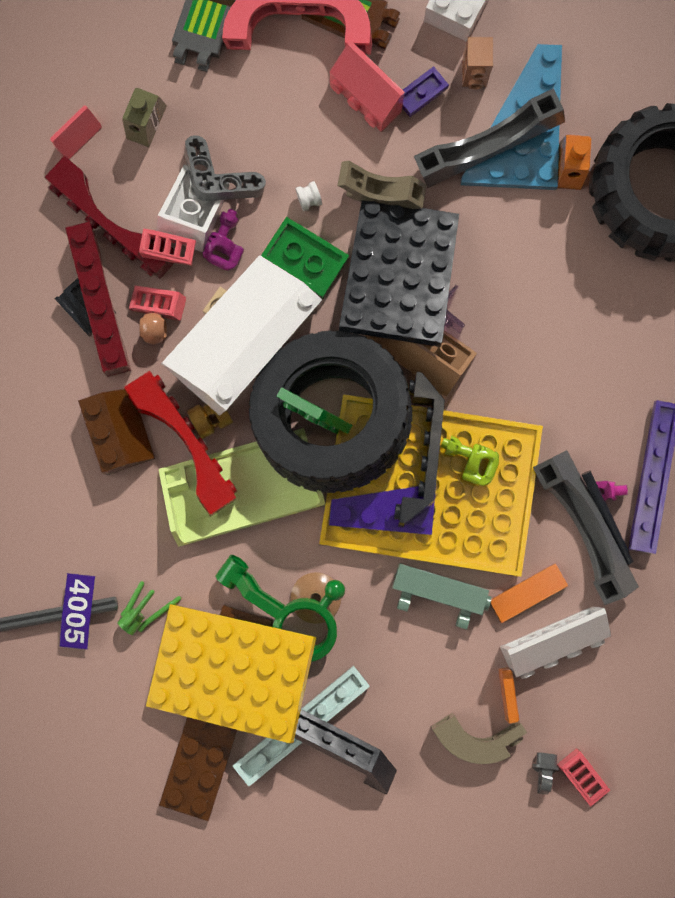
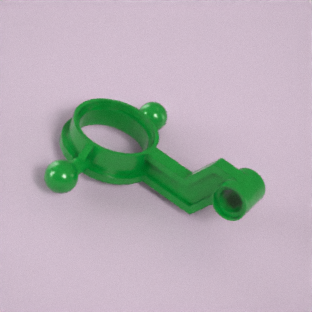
[215,554,345,662]

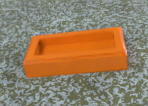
[498,667,519,723]

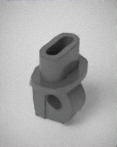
[532,752,560,795]

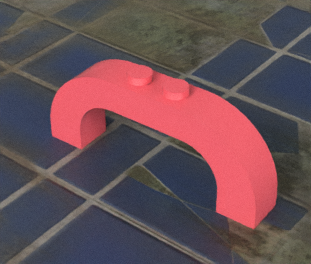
[222,0,372,55]

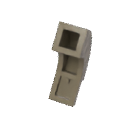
[337,161,427,209]
[431,713,527,764]

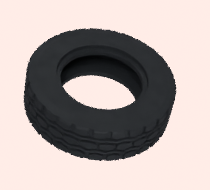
[249,330,412,493]

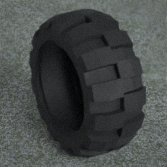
[589,103,675,262]

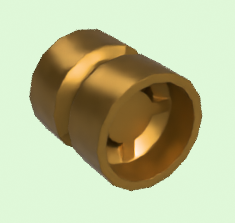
[187,403,233,439]

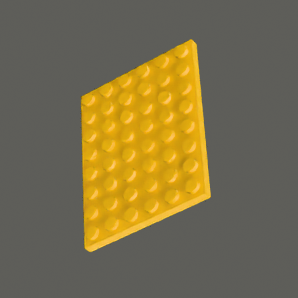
[319,394,543,577]

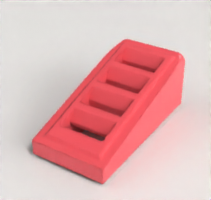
[139,229,196,266]
[129,286,186,321]
[557,748,610,807]

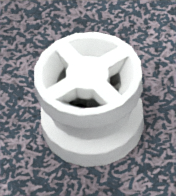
[295,181,322,211]

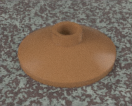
[290,572,341,624]

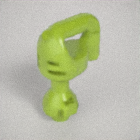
[441,436,500,486]

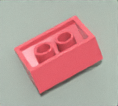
[330,41,405,132]

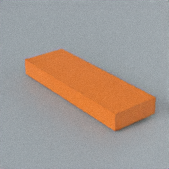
[490,563,568,623]

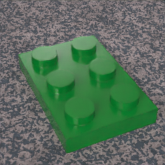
[261,216,349,299]
[276,387,353,434]

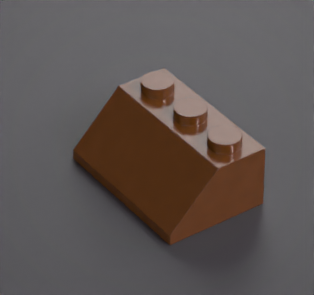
[78,389,155,475]

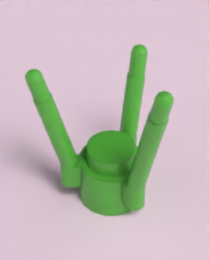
[117,581,181,635]

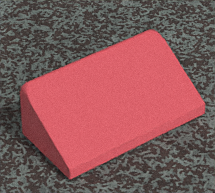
[50,105,102,159]

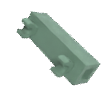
[392,564,492,630]

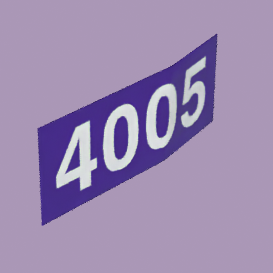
[60,573,95,650]

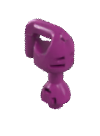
[202,209,244,271]

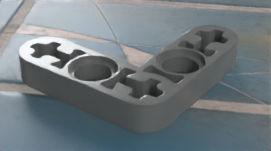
[184,135,266,201]

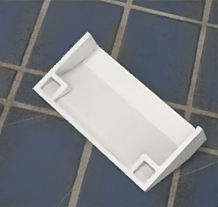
[161,255,322,416]

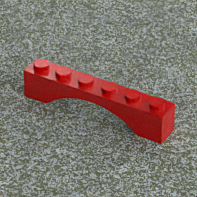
[124,371,237,517]

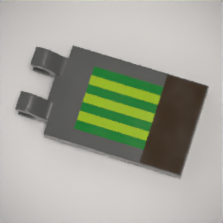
[172,0,236,72]

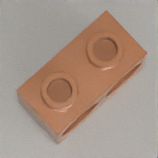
[462,37,493,90]

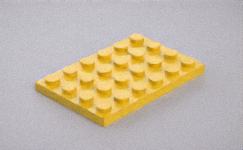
[146,604,316,743]

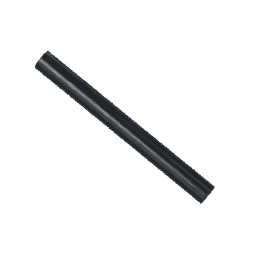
[581,470,634,565]

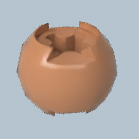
[139,313,167,345]

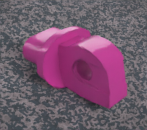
[596,481,628,501]

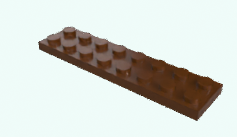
[159,605,272,821]

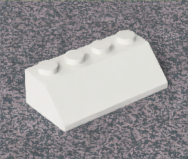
[500,606,611,679]

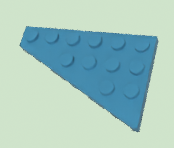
[461,44,562,190]

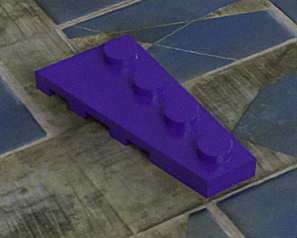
[329,486,436,535]

